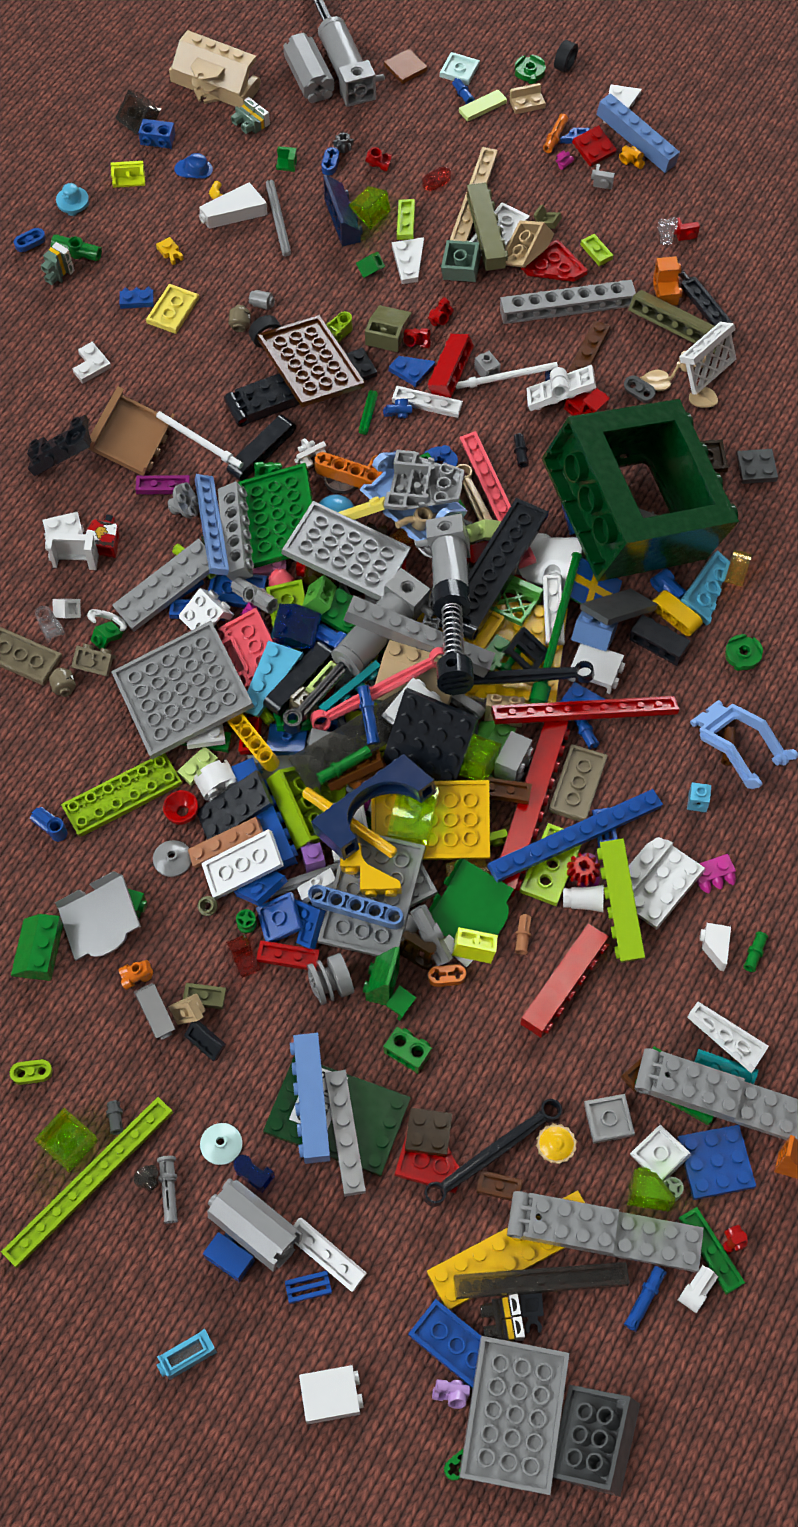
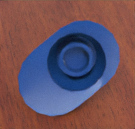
[174,153,213,179]

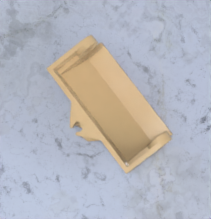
[169,30,261,108]

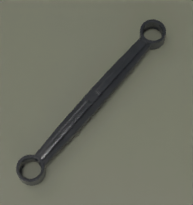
[473,661,594,685]
[423,1099,562,1207]

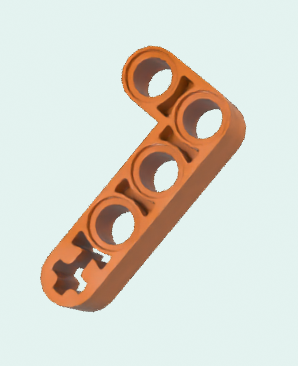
[315,452,383,488]

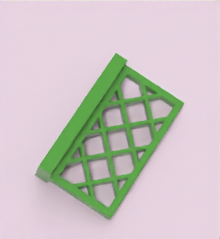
[493,576,543,626]

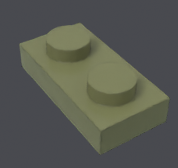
[183,983,227,1010]

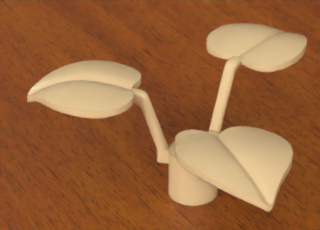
[640,350,718,408]

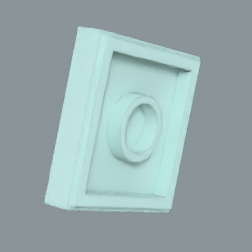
[440,52,480,85]

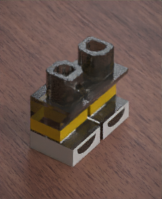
[480,1294,525,1342]

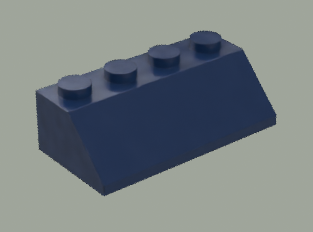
[323,175,363,246]

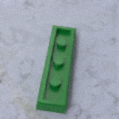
[678,1207,745,1295]

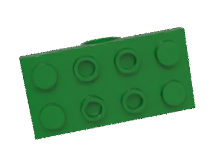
[319,588,393,657]

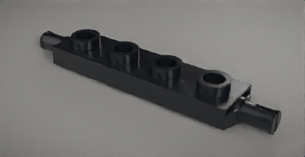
[679,271,735,336]

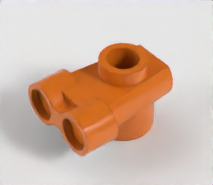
[119,960,153,990]

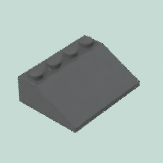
[553,1385,640,1497]

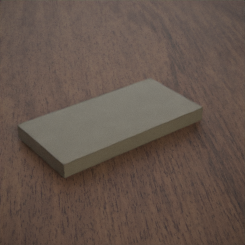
[0,627,63,686]
[548,744,608,822]

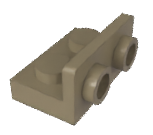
[71,643,116,676]

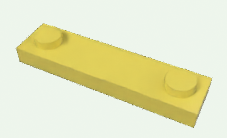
[338,496,385,520]

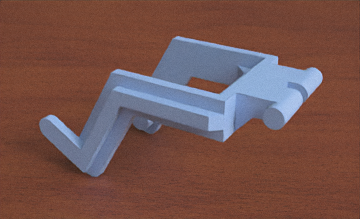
[690,700,798,789]

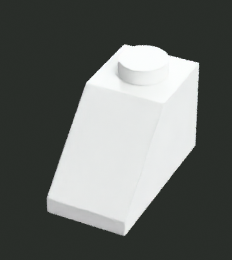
[699,923,731,971]

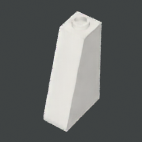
[199,182,267,229]

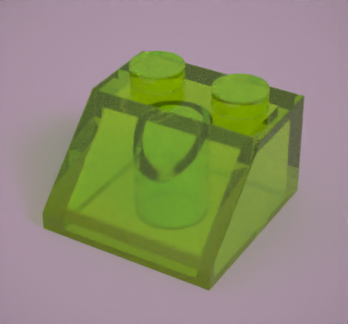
[627,1167,675,1212]

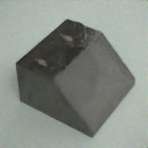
[115,90,161,135]

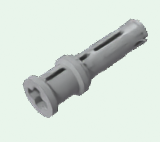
[157,1156,178,1224]

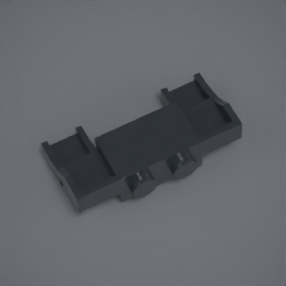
[27,415,92,476]

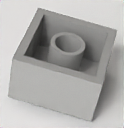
[494,731,534,782]

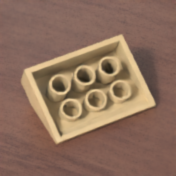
[375,640,452,705]

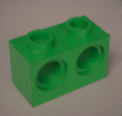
[383,1027,432,1074]

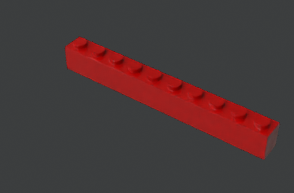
[500,721,570,897]

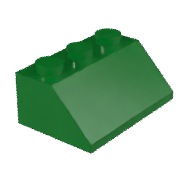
[11,914,63,981]

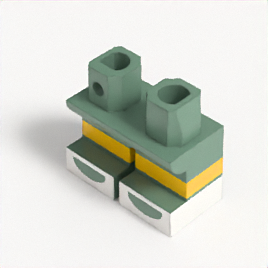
[231,97,270,134]
[41,242,75,285]

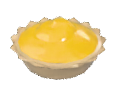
[536,1123,577,1164]

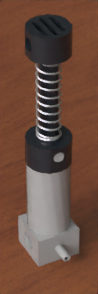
[415,513,474,696]

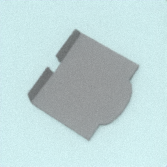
[55,871,141,961]

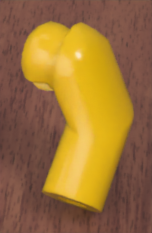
[209,181,222,200]

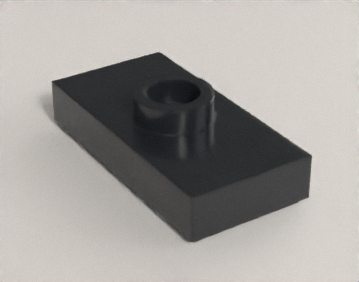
[184,1020,226,1062]

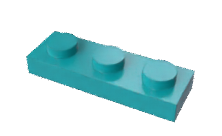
[694,1049,758,1084]

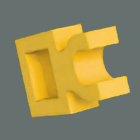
[156,237,184,265]

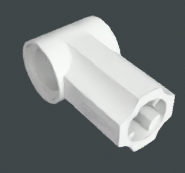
[678,1265,718,1313]

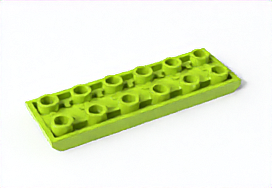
[61,753,182,836]

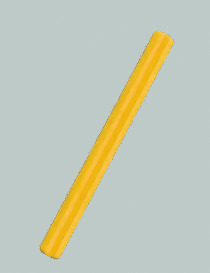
[302,787,397,858]

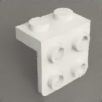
[179,588,234,630]

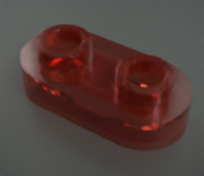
[422,167,451,191]

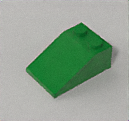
[363,947,400,1006]

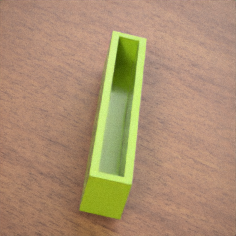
[597,838,645,963]

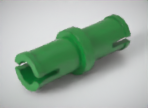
[743,932,768,972]

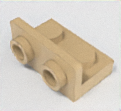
[510,83,546,114]

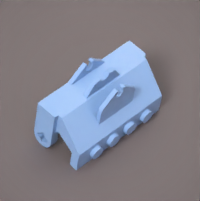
[360,452,467,541]

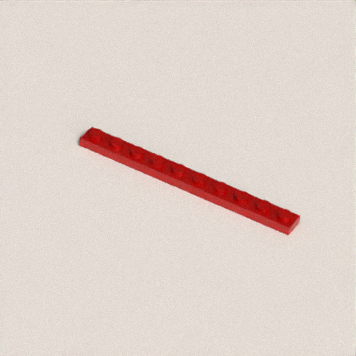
[491,696,679,724]

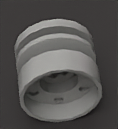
[307,953,354,1005]

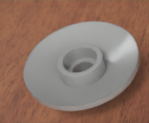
[153,840,192,877]

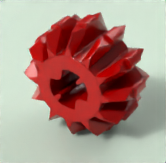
[567,853,600,887]

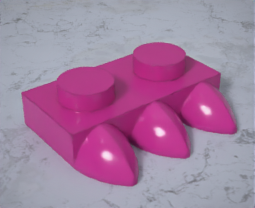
[697,854,736,894]

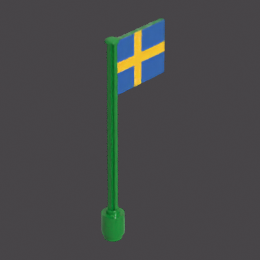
[528,552,622,704]

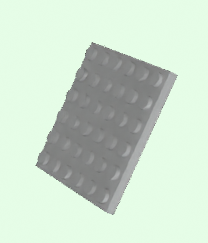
[111,621,254,759]

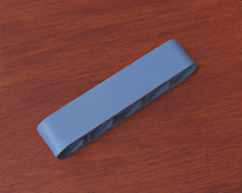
[308,885,405,930]

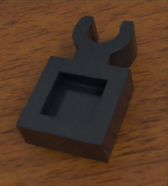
[519,1293,544,1333]

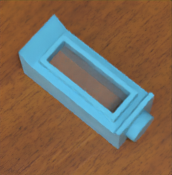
[157,1328,217,1380]

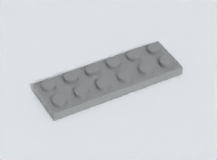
[112,539,210,632]

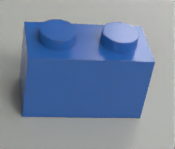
[203,1232,255,1283]

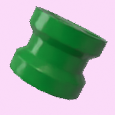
[236,909,257,934]

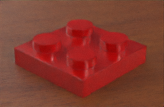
[572,125,617,166]

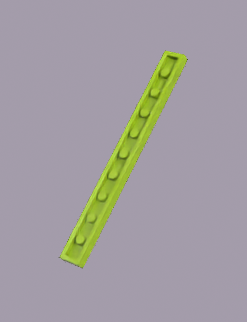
[1,1097,173,1268]

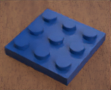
[677,1125,756,1200]

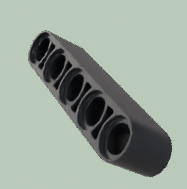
[227,415,296,481]
[263,641,333,716]

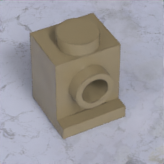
[289,686,319,721]

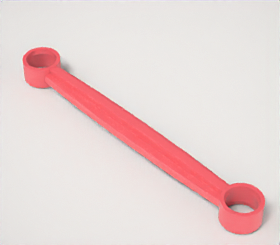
[310,647,446,731]

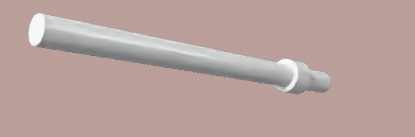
[456,362,558,389]
[156,411,243,469]

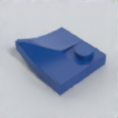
[234,871,288,907]

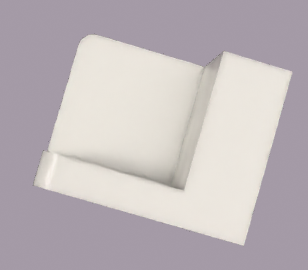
[53,599,81,618]

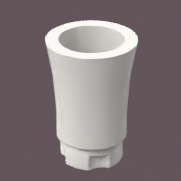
[563,885,604,913]

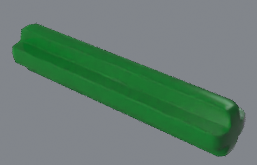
[359,390,378,435]

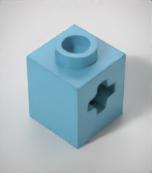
[687,782,711,812]

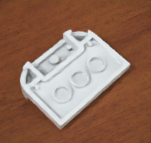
[629,837,705,930]

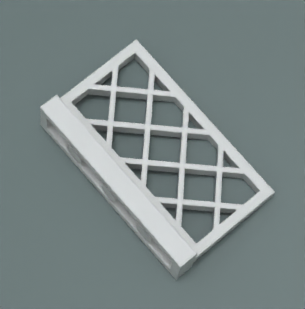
[680,322,736,394]

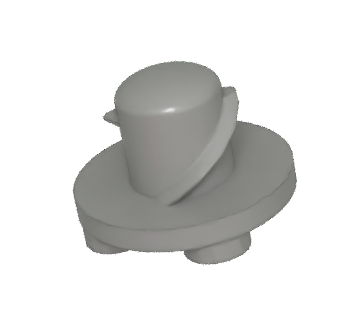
[168,482,199,519]

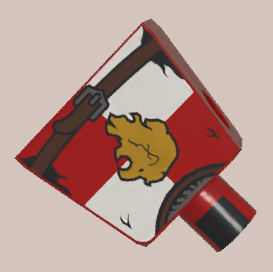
[85,514,120,558]

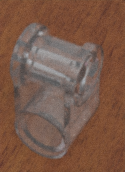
[35,606,65,643]

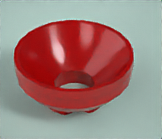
[163,790,199,825]

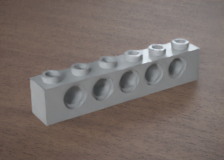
[218,481,254,581]

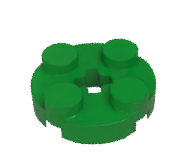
[515,55,546,84]
[725,634,763,671]

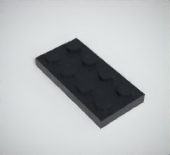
[197,770,274,840]

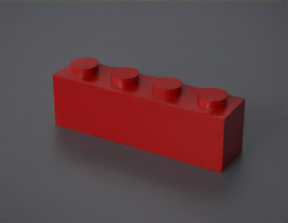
[428,334,474,397]

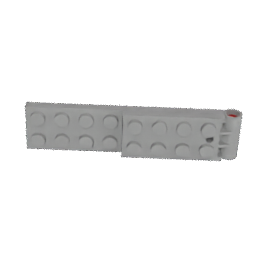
[634,1048,798,1140]
[507,1191,704,1272]

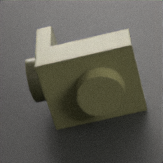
[534,205,562,229]

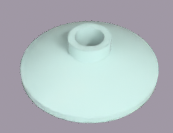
[200,1123,242,1165]

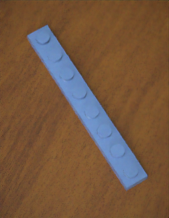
[195,474,229,575]

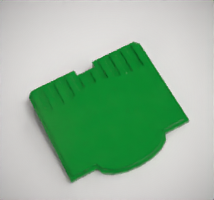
[429,859,514,939]

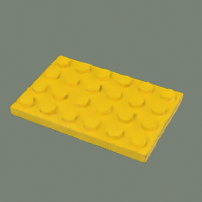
[371,780,490,860]

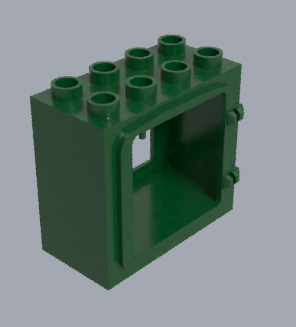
[541,399,739,582]

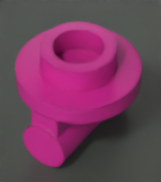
[555,150,574,170]

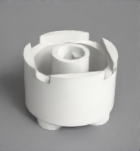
[194,760,238,801]

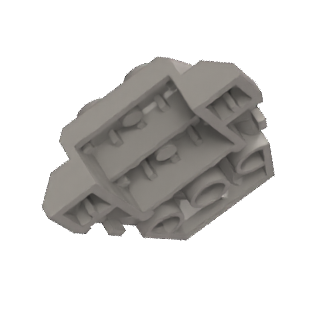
[384,450,465,510]

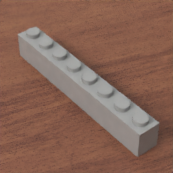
[344,596,495,678]

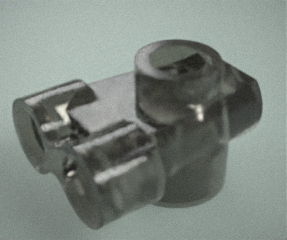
[134,1165,159,1192]

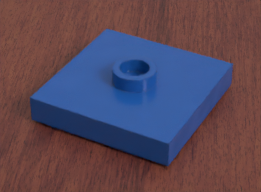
[267,724,308,756]
[256,892,303,942]

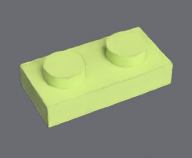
[177,747,218,786]

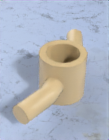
[395,507,438,531]

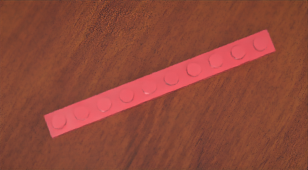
[460,431,536,569]

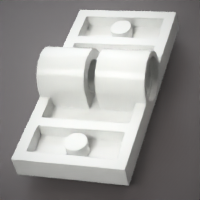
[527,365,596,411]

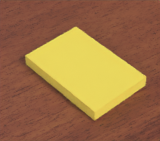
[146,284,199,334]

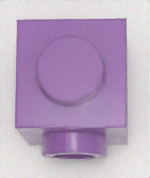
[301,842,326,873]

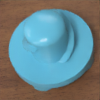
[56,183,89,216]

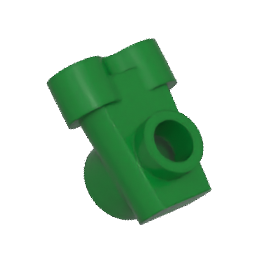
[254,462,282,477]

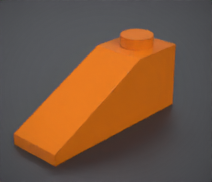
[774,1135,798,1179]

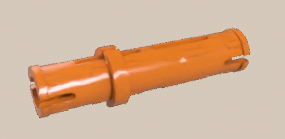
[543,114,569,153]

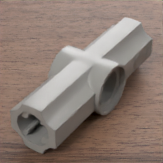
[230,577,279,614]
[410,904,453,966]

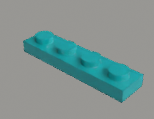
[318,660,380,718]

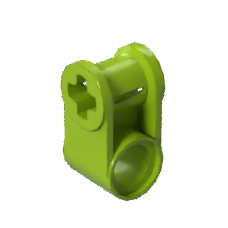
[326,311,353,343]

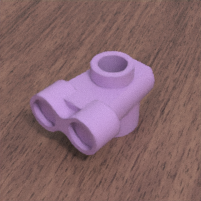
[432,1379,470,1409]

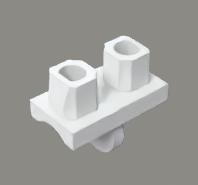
[294,439,326,469]

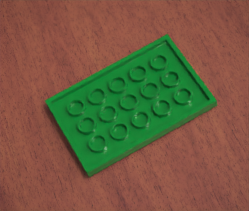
[238,463,313,569]

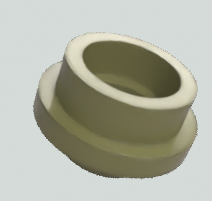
[198,896,218,916]

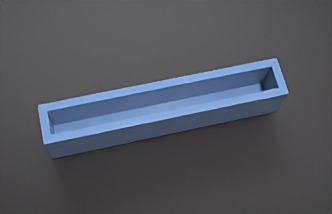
[596,93,680,173]
[290,1033,330,1164]

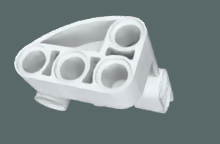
[517,533,588,593]

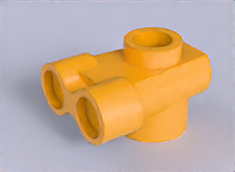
[619,145,645,169]

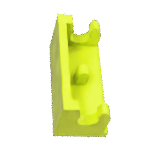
[111,161,145,188]
[452,927,498,964]

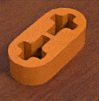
[428,964,466,987]

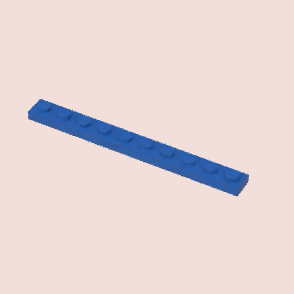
[487,789,663,883]

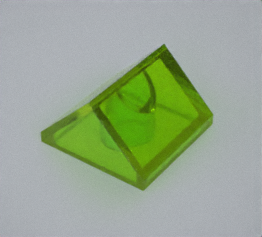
[349,186,391,230]

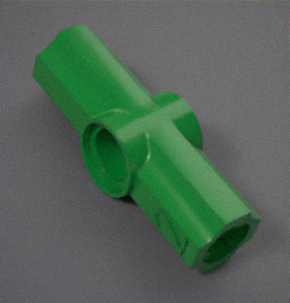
[51,234,102,261]

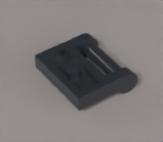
[502,627,547,669]

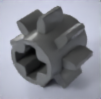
[333,132,353,153]

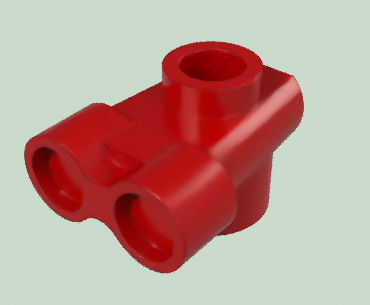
[365,147,392,171]
[428,297,454,326]
[403,328,431,349]
[722,1225,748,1254]

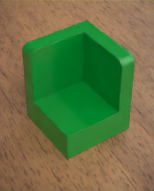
[276,146,297,172]
[356,252,385,278]
[386,986,416,1021]

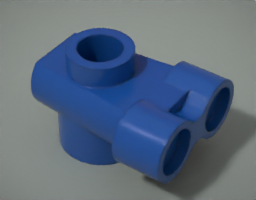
[383,399,412,419]

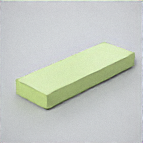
[459,90,507,122]

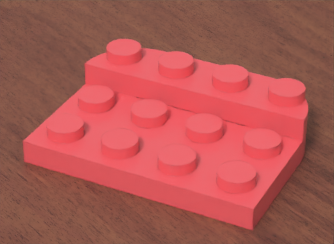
[218,608,274,691]

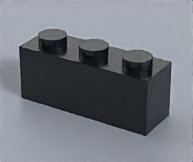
[629,614,691,666]

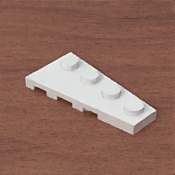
[687,1002,769,1073]

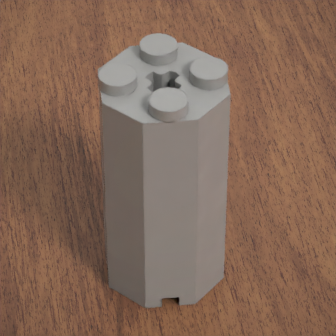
[283,33,334,103]
[207,1178,303,1272]

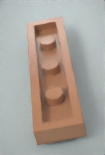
[188,817,263,868]

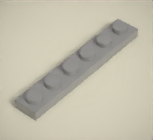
[325,1070,366,1197]

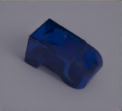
[234,1155,275,1193]

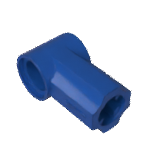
[650,568,687,600]
[312,624,347,650]
[30,807,68,842]

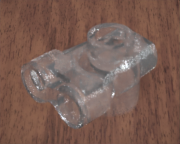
[658,218,678,245]

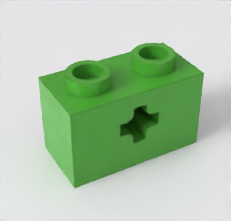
[302,575,337,619]

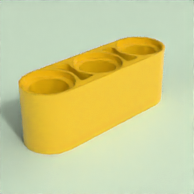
[652,590,703,636]

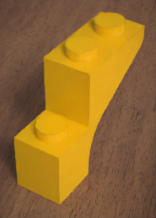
[340,843,402,897]

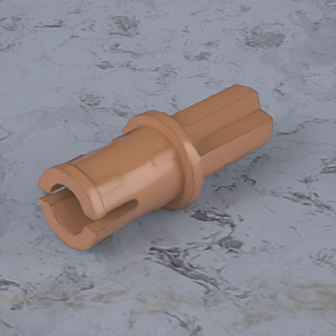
[515,914,531,955]

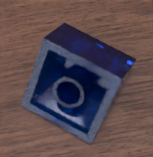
[271,604,322,648]

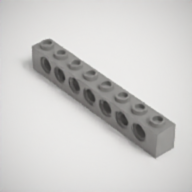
[500,280,636,324]

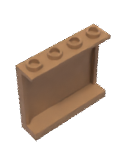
[87,386,175,476]

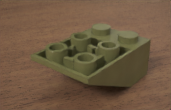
[365,305,412,352]

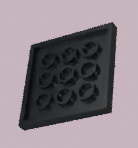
[383,688,479,781]

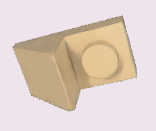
[169,994,205,1025]

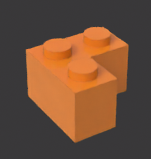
[653,256,682,305]

